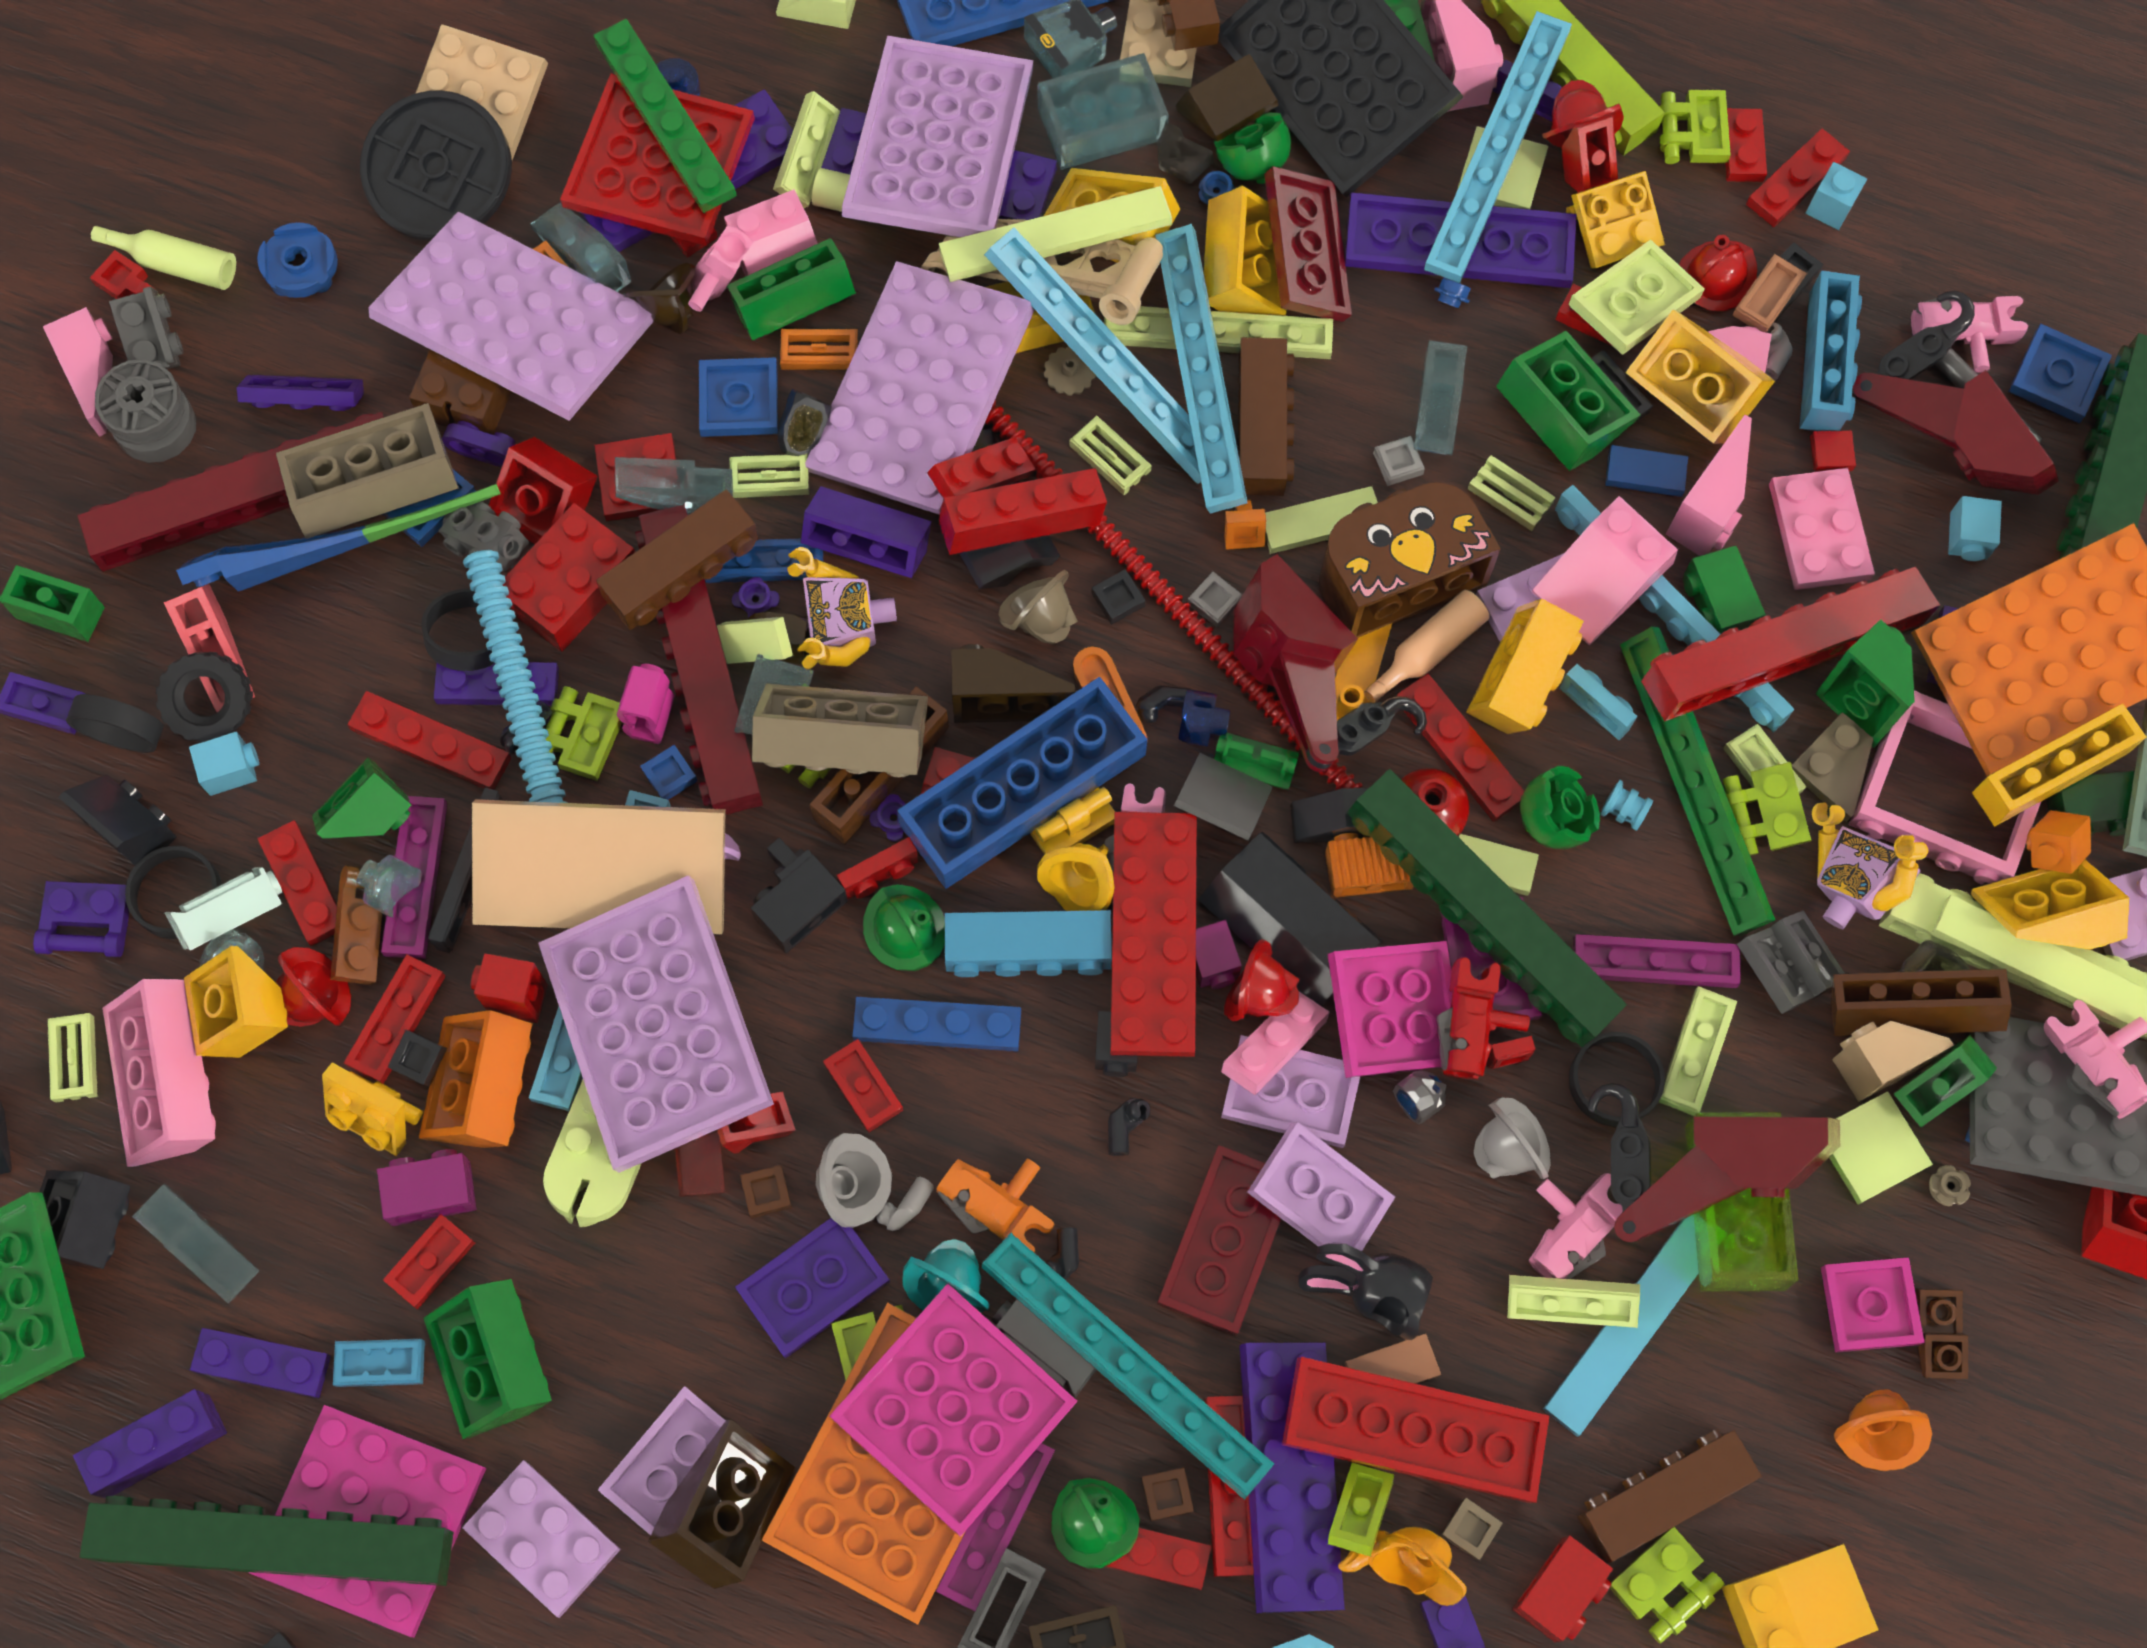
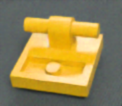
[1566,171,1665,268]
[1030,787,1115,855]
[322,1062,423,1156]

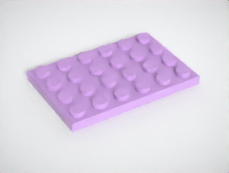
[842,36,1033,237]
[368,212,653,420]
[805,261,1035,515]
[538,875,774,1173]

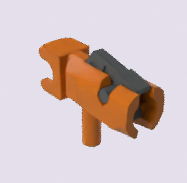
[936,1158,1055,1252]

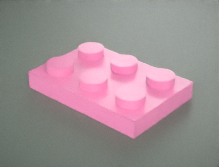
[1769,468,1875,590]

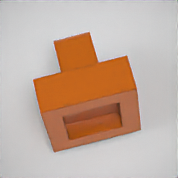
[1224,500,1266,549]

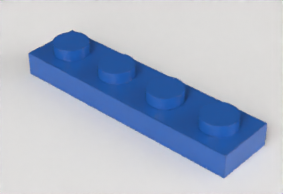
[853,997,1021,1051]

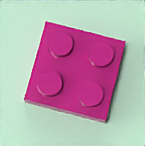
[1821,1257,1924,1353]

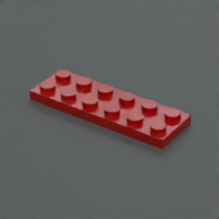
[1111,812,1197,1057]
[1282,1357,1549,1504]

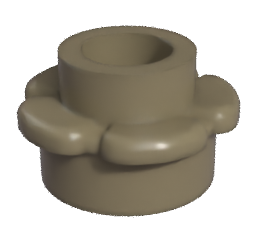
[1929,1165,1971,1207]

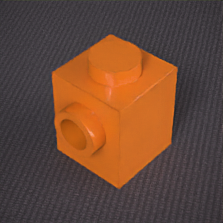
[2026,810,2091,874]

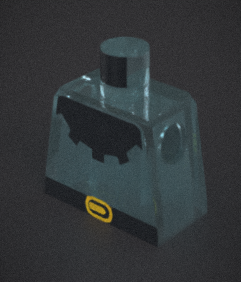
[1024,0,1117,90]

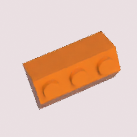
[419,1010,532,1148]

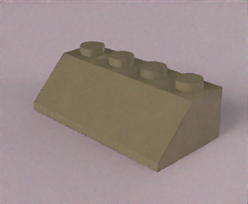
[276,403,459,539]
[752,683,928,777]

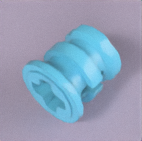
[1600,779,1654,831]

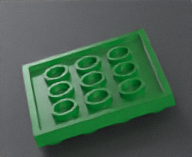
[0,1192,85,1400]

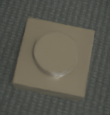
[1440,1498,1503,1561]

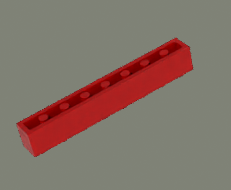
[1641,566,1940,721]

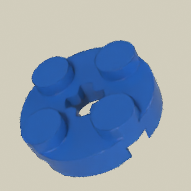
[257,222,338,298]

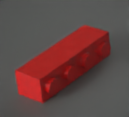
[939,468,1107,555]

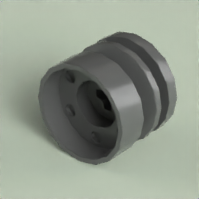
[95,359,196,463]

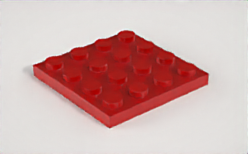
[560,73,755,246]

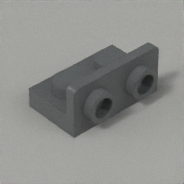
[109,286,183,369]

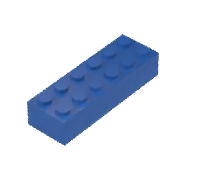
[897,677,1147,889]

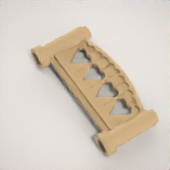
[921,219,1163,325]

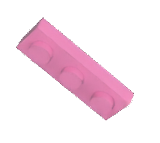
[1221,992,1329,1095]

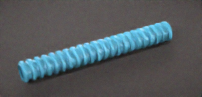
[463,550,568,803]

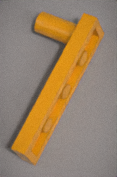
[1335,623,1392,721]

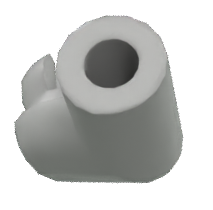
[1765,323,1793,381]

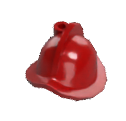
[1541,80,1624,147]
[1679,234,1757,311]
[1224,939,1300,1022]
[276,947,351,1027]

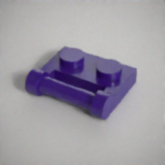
[33,881,130,957]

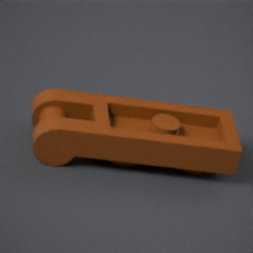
[330,865,388,985]

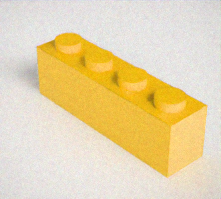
[1972,704,2147,827]

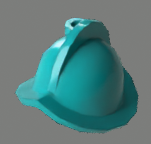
[902,1239,990,1313]

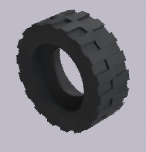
[155,651,253,742]

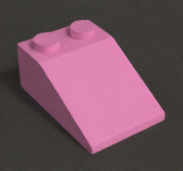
[1420,0,1503,112]
[1666,415,1752,556]
[1532,496,1678,646]

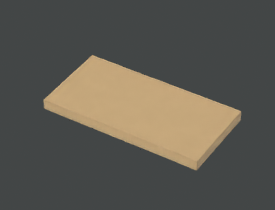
[472,799,726,934]

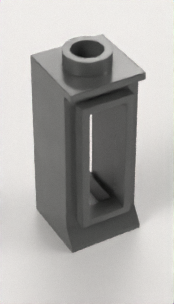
[992,1299,1097,1398]
[957,1548,1046,1648]

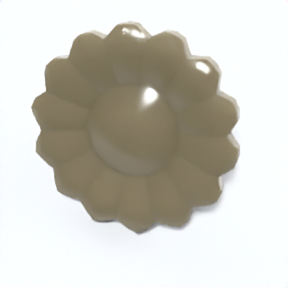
[1044,346,1096,396]

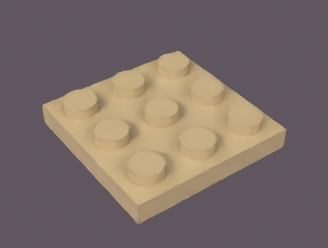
[416,24,548,161]

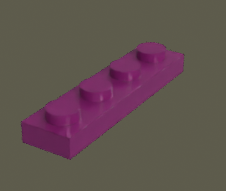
[381,796,448,959]
[1573,934,1740,988]
[936,1443,1055,1612]

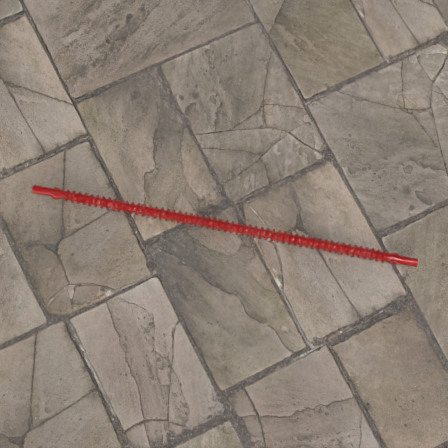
[985,400,1362,790]

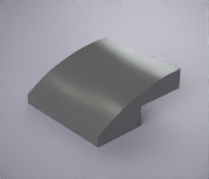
[1174,753,1272,841]
[1737,910,1845,1014]

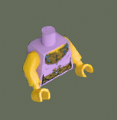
[787,547,897,669]
[1812,802,1928,930]

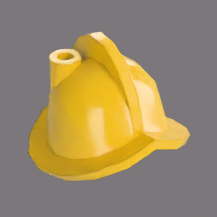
[1037,843,1114,911]

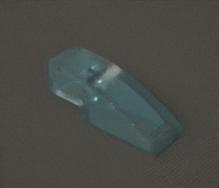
[1413,340,1468,456]
[614,457,733,514]
[132,1184,259,1304]

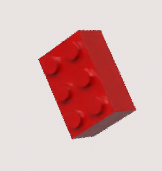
[503,503,635,652]

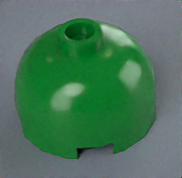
[1214,112,1291,184]
[1520,766,1600,850]

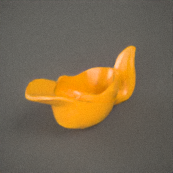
[1338,1527,1467,1606]

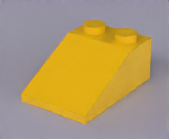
[1044,168,1180,263]
[1626,310,1775,444]
[1971,859,2130,950]
[1722,1544,1878,1648]

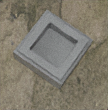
[1373,436,1425,486]
[1187,572,1242,627]

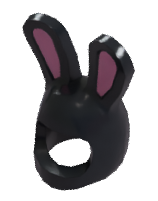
[1298,1242,1433,1340]

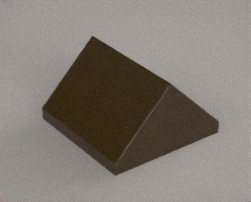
[1176,54,1278,142]

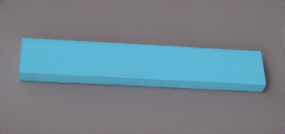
[1542,1212,1727,1437]

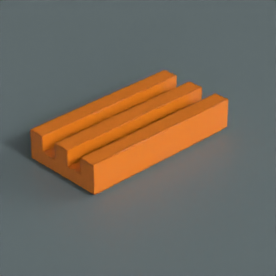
[780,329,858,370]

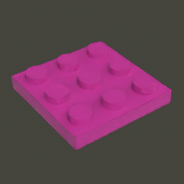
[1328,941,1452,1078]

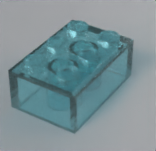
[1038,53,1169,170]

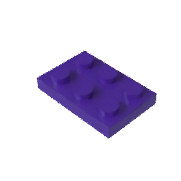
[735,1218,890,1359]

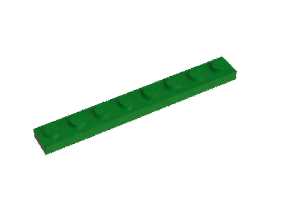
[1620,627,1776,936]

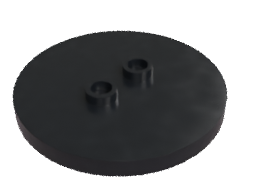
[360,90,512,241]

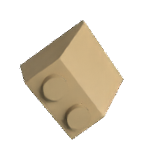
[1832,1021,1954,1102]

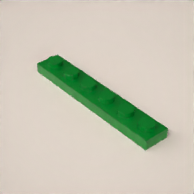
[593,19,737,213]

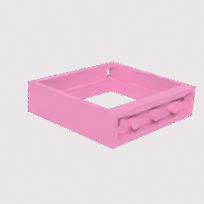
[1848,691,2041,885]

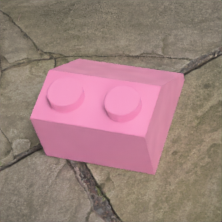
[724,189,818,276]

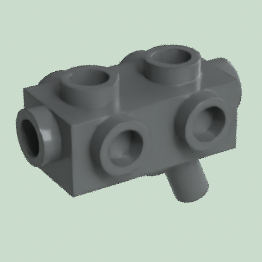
[439,501,529,572]

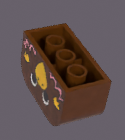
[1319,482,1501,638]

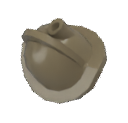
[998,570,1078,644]

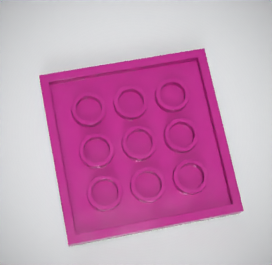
[829,1284,1077,1537]
[249,1405,487,1638]

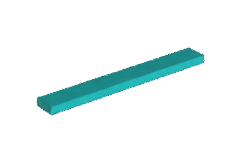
[981,1233,1274,1500]

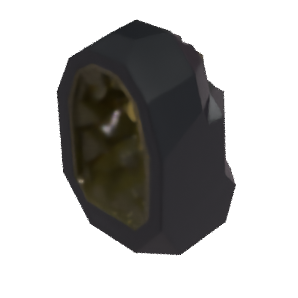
[777,389,832,456]

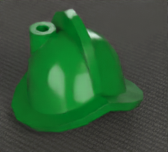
[863,884,945,971]
[1051,1478,1140,1569]

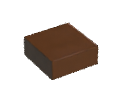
[740,1165,792,1219]
[1141,1468,1194,1522]

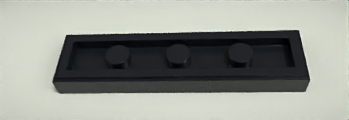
[428,788,504,953]

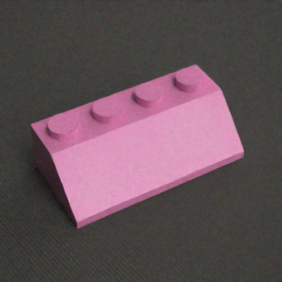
[102,979,216,1167]

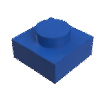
[640,745,698,800]

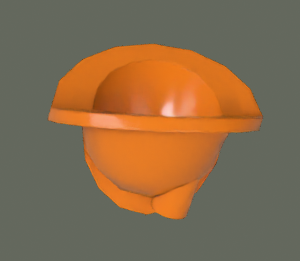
[1834,1389,1932,1471]

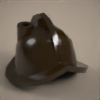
[623,262,696,334]

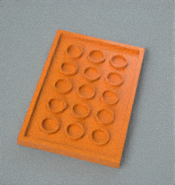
[1911,523,2147,776]
[761,1303,965,1625]

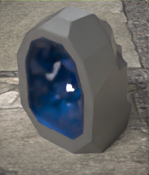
[1393,1070,1447,1124]

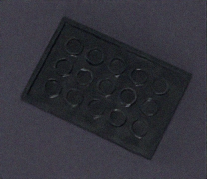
[1218,0,1464,198]

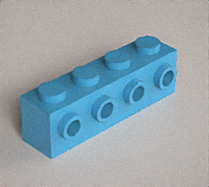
[1799,271,1862,431]
[945,910,1112,977]

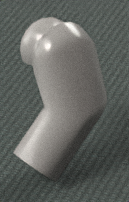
[876,1177,934,1231]

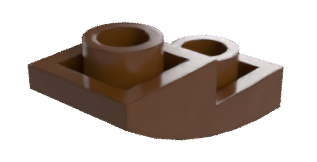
[1915,1288,1968,1379]

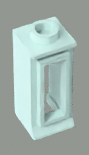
[164,867,282,950]

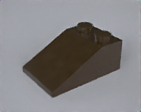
[951,644,1075,723]
[648,1419,795,1589]

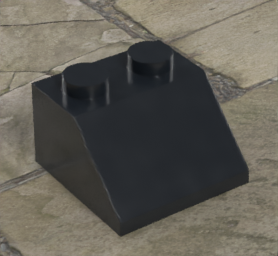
[58,775,177,866]
[39,1170,131,1269]

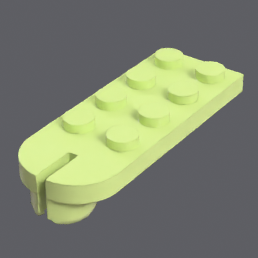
[543,1080,642,1227]

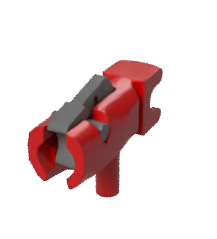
[1437,957,1530,1079]

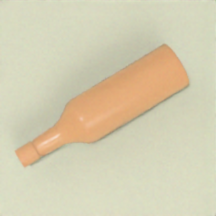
[1364,590,1490,703]

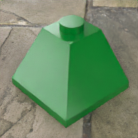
[312,757,412,839]

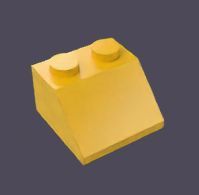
[184,946,288,1058]

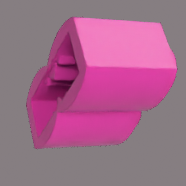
[617,664,675,744]

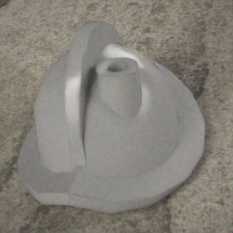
[1473,1098,1551,1179]
[815,1133,892,1228]

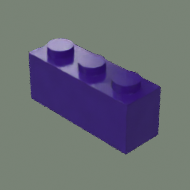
[801,486,932,578]
[73,1389,227,1499]

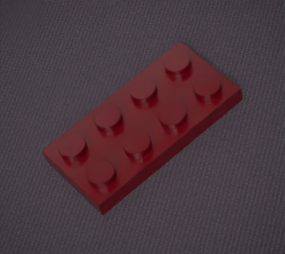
[1264,166,1352,322]
[1157,1145,1281,1336]

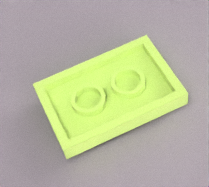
[1568,239,1705,355]

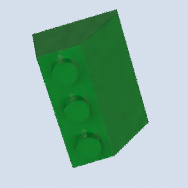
[1496,331,1640,471]
[1815,619,1915,748]
[423,1279,552,1440]

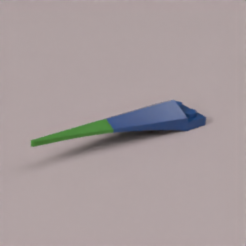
[176,484,501,592]

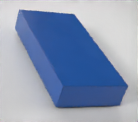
[1605,445,1688,497]

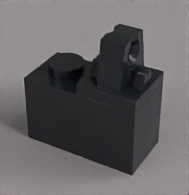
[750,838,848,954]

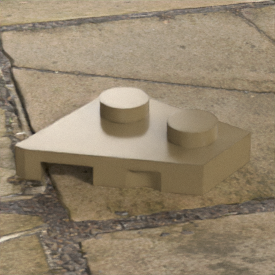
[1792,712,1873,822]

